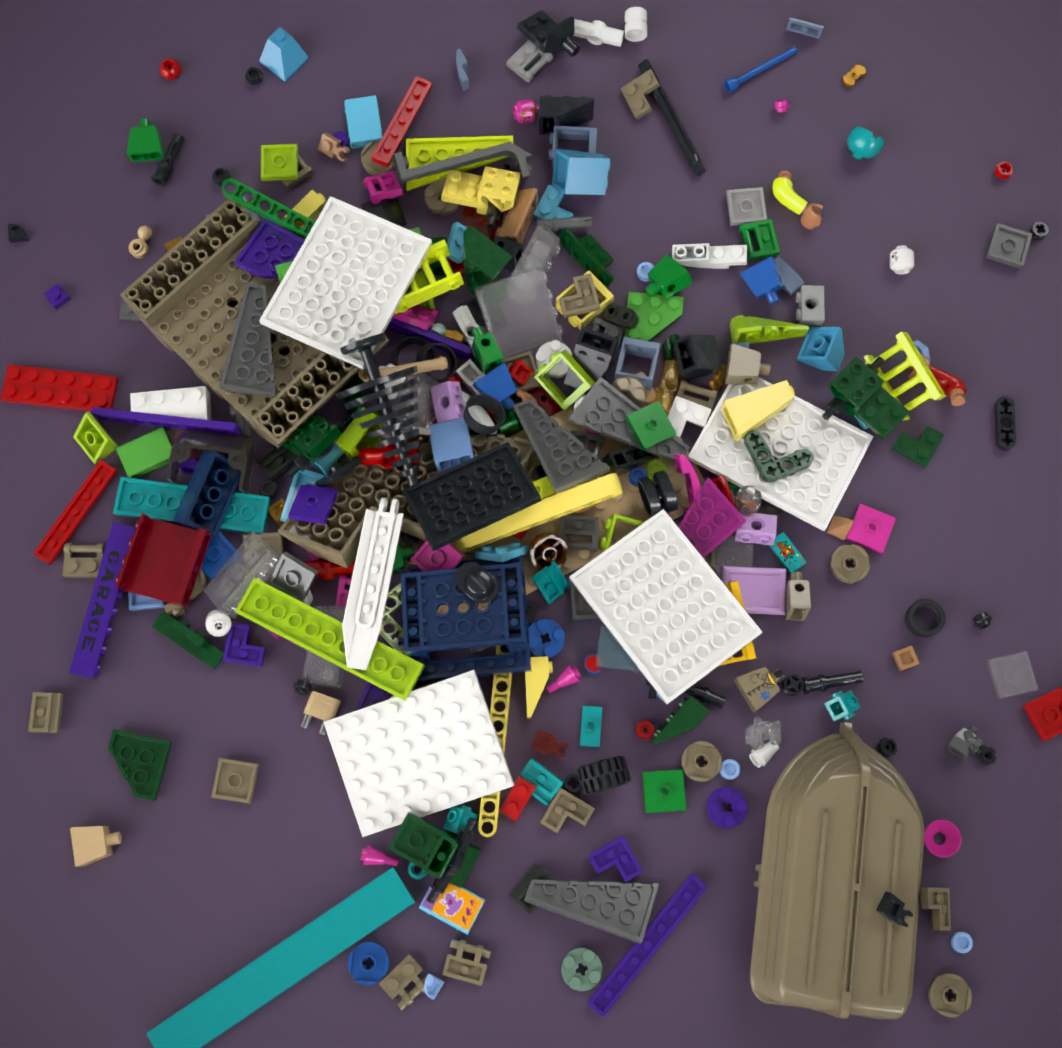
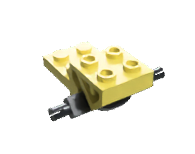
[441,164,521,229]

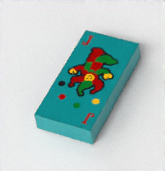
[768,532,807,574]

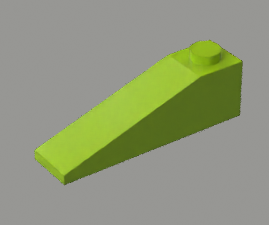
[729,315,809,344]

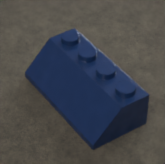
[173,451,245,537]

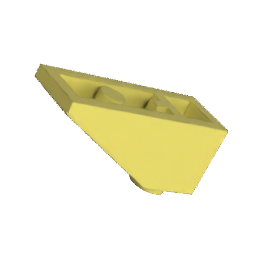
[525,656,553,719]

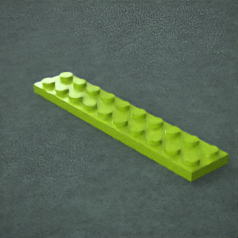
[235,578,425,701]

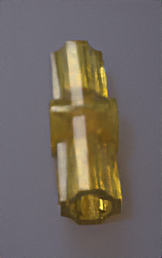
[654,360,680,416]

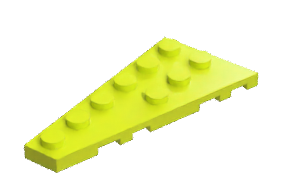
[406,135,513,191]

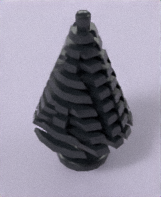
[336,333,420,487]

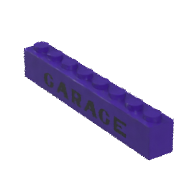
[69,522,136,679]

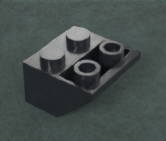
[673,335,722,381]

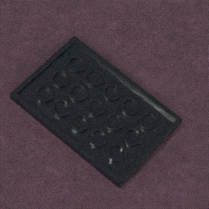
[402,442,542,551]

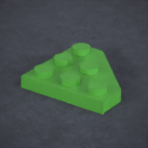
[624,292,684,348]

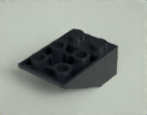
[539,95,594,135]
[564,327,618,392]

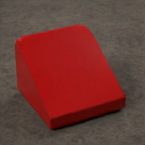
[508,359,534,386]

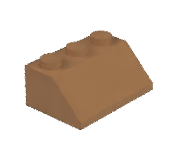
[495,188,538,243]

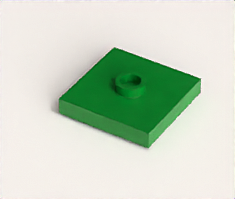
[625,401,676,451]
[642,770,686,813]

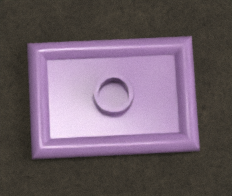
[722,566,786,615]

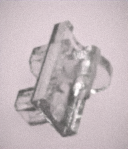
[744,716,782,750]

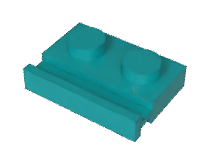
[531,561,570,604]
[515,757,564,806]

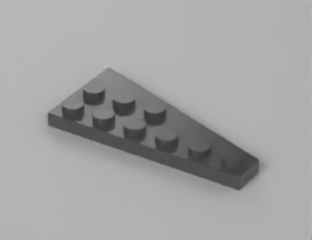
[219,282,276,398]
[567,377,690,462]
[513,398,611,494]
[524,880,659,944]

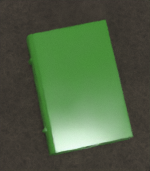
[116,427,179,479]

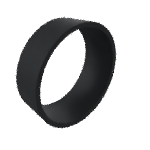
[393,336,434,377]
[416,342,457,384]
[463,394,506,434]

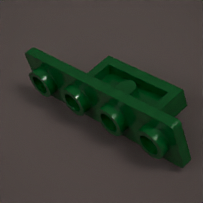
[558,228,614,289]
[152,612,224,670]

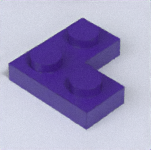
[222,622,266,668]
[587,836,643,882]

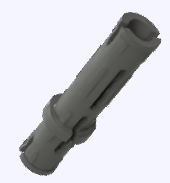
[536,215,592,232]

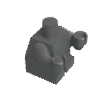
[947,725,983,761]

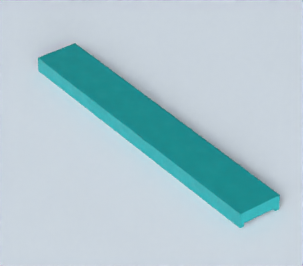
[146,867,416,1048]

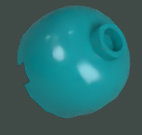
[847,126,885,160]

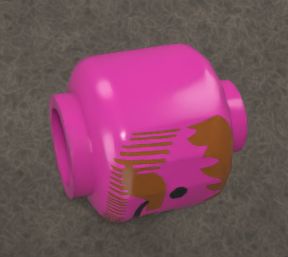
[513,99,539,124]

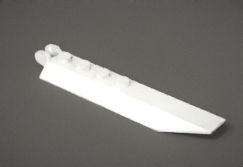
[342,498,404,670]

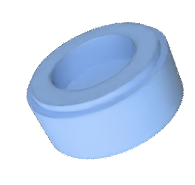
[637,262,654,282]
[720,759,740,780]
[950,931,973,953]

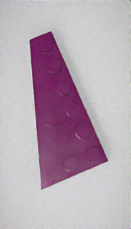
[678,477,747,558]

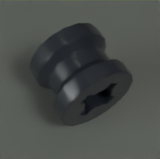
[782,674,804,696]

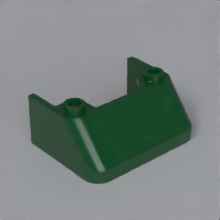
[463,226,514,307]

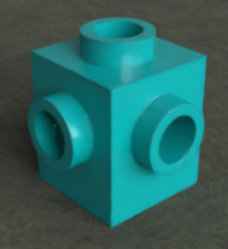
[824,690,860,721]
[443,804,478,833]

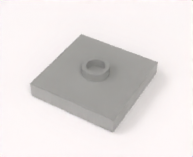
[726,187,767,226]

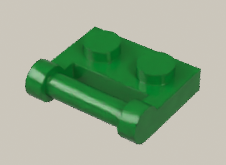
[739,219,780,262]

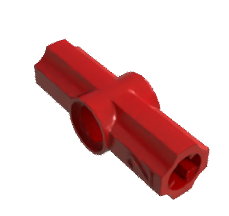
[359,444,419,468]
[302,557,356,580]

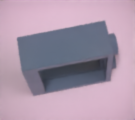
[548,126,597,167]
[615,337,661,390]

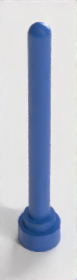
[724,47,798,93]

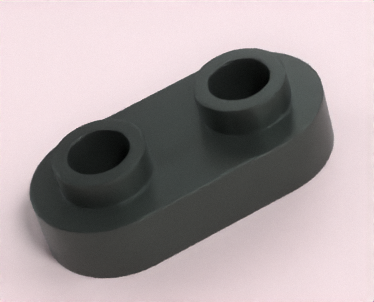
[604,304,639,329]

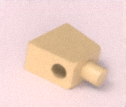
[70,826,122,867]

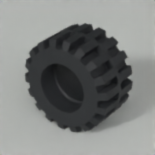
[576,756,631,795]

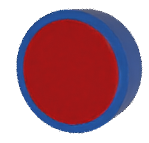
[584,654,603,674]

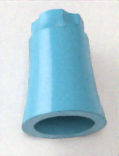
[311,442,344,475]

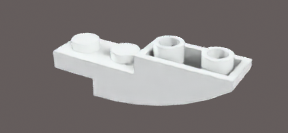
[672,243,747,269]

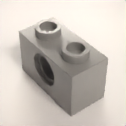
[796,285,825,327]

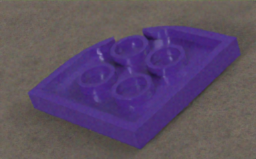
[234,218,305,279]

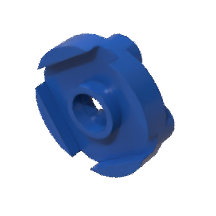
[529,619,565,658]
[348,942,390,985]

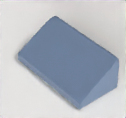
[786,17,824,39]

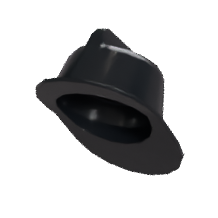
[455,562,499,604]

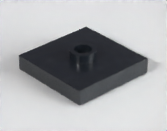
[315,456,362,487]

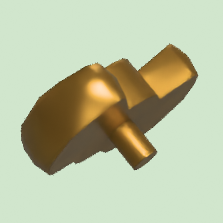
[842,65,866,88]
[709,364,727,391]

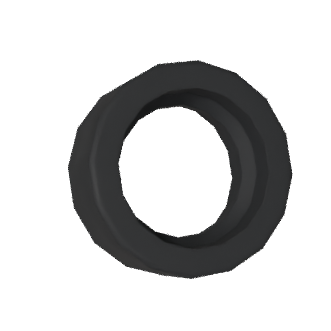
[905,599,945,638]

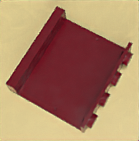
[116,513,212,608]

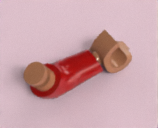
[908,354,967,406]

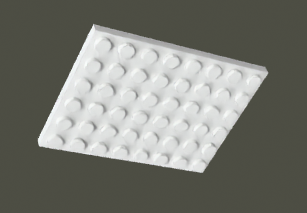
[259,196,432,369]
[687,377,874,531]
[569,509,762,704]
[324,670,514,837]

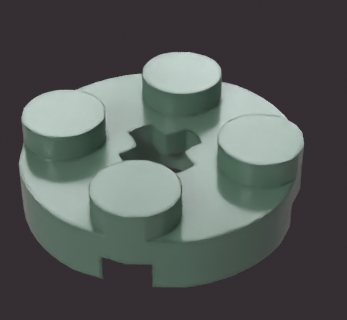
[561,947,602,991]

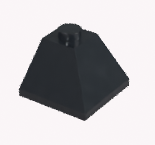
[361,198,407,226]

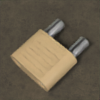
[301,691,341,735]

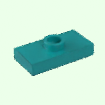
[580,706,602,747]

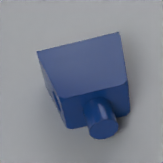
[740,256,783,305]
[472,363,517,412]

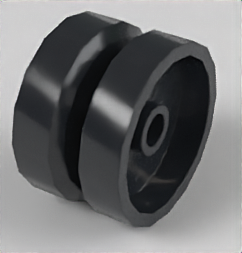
[637,470,678,518]

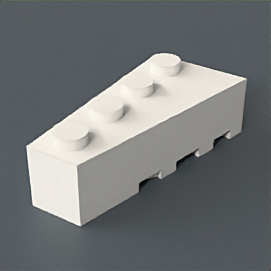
[130,386,212,420]

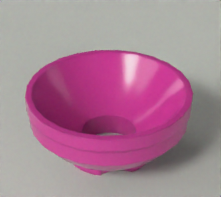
[924,819,961,858]

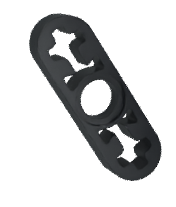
[994,396,1016,451]

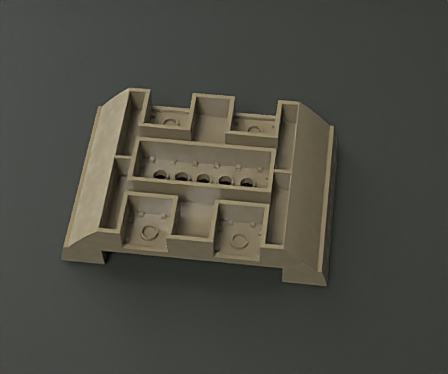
[120,199,389,448]

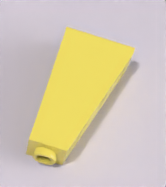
[721,380,795,441]

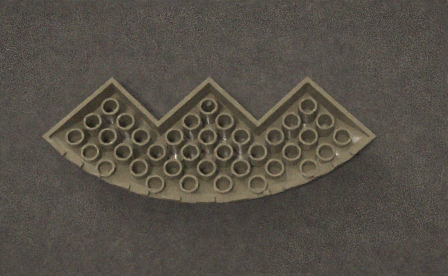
[278,434,535,568]

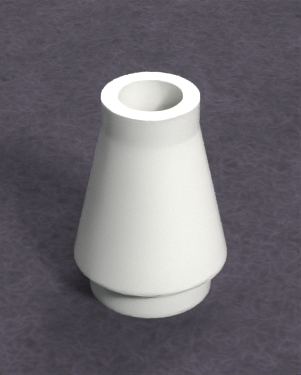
[749,740,779,768]

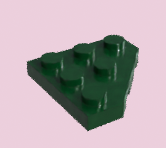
[108,729,172,801]

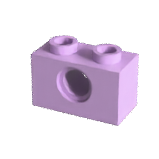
[430,381,465,423]
[735,511,777,545]

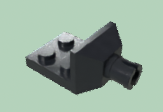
[517,10,581,57]

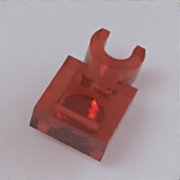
[531,730,569,758]

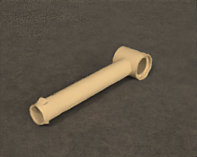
[359,356,448,383]

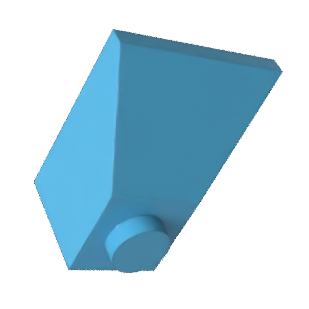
[259,27,309,83]
[797,327,845,371]

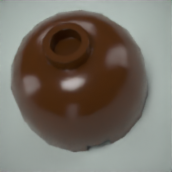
[528,532,568,571]

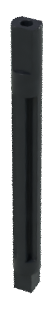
[638,59,706,176]

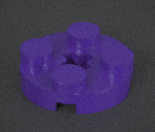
[707,787,748,828]

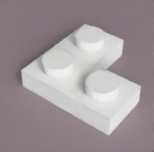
[668,396,711,438]

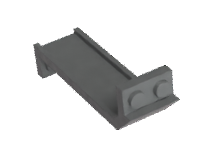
[394,142,532,183]

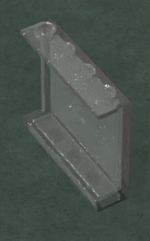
[474,267,563,361]

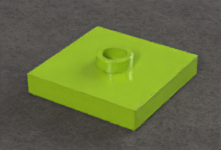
[261,144,298,181]

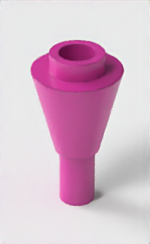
[546,665,581,694]
[360,845,398,867]

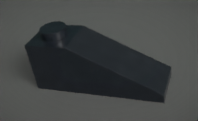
[600,446,659,476]

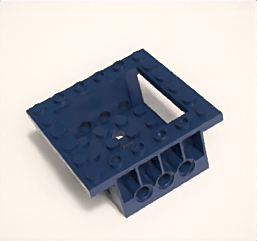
[401,555,532,681]

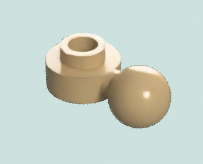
[129,225,152,259]

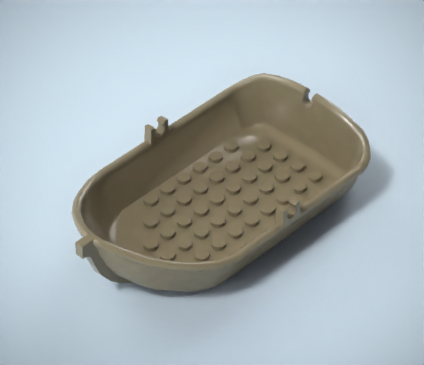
[750,722,925,1020]

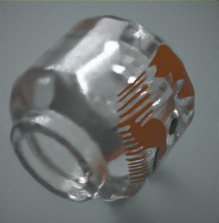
[736,485,762,514]

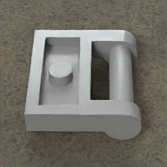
[506,40,553,83]

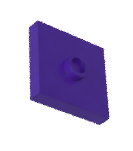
[288,484,338,524]

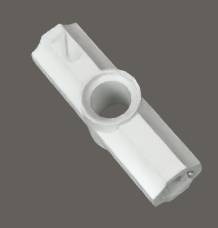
[573,19,624,47]
[452,305,479,362]

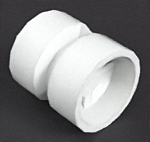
[624,7,647,42]

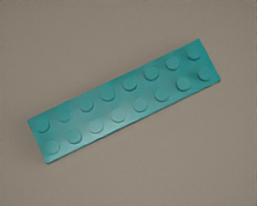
[113,477,271,534]

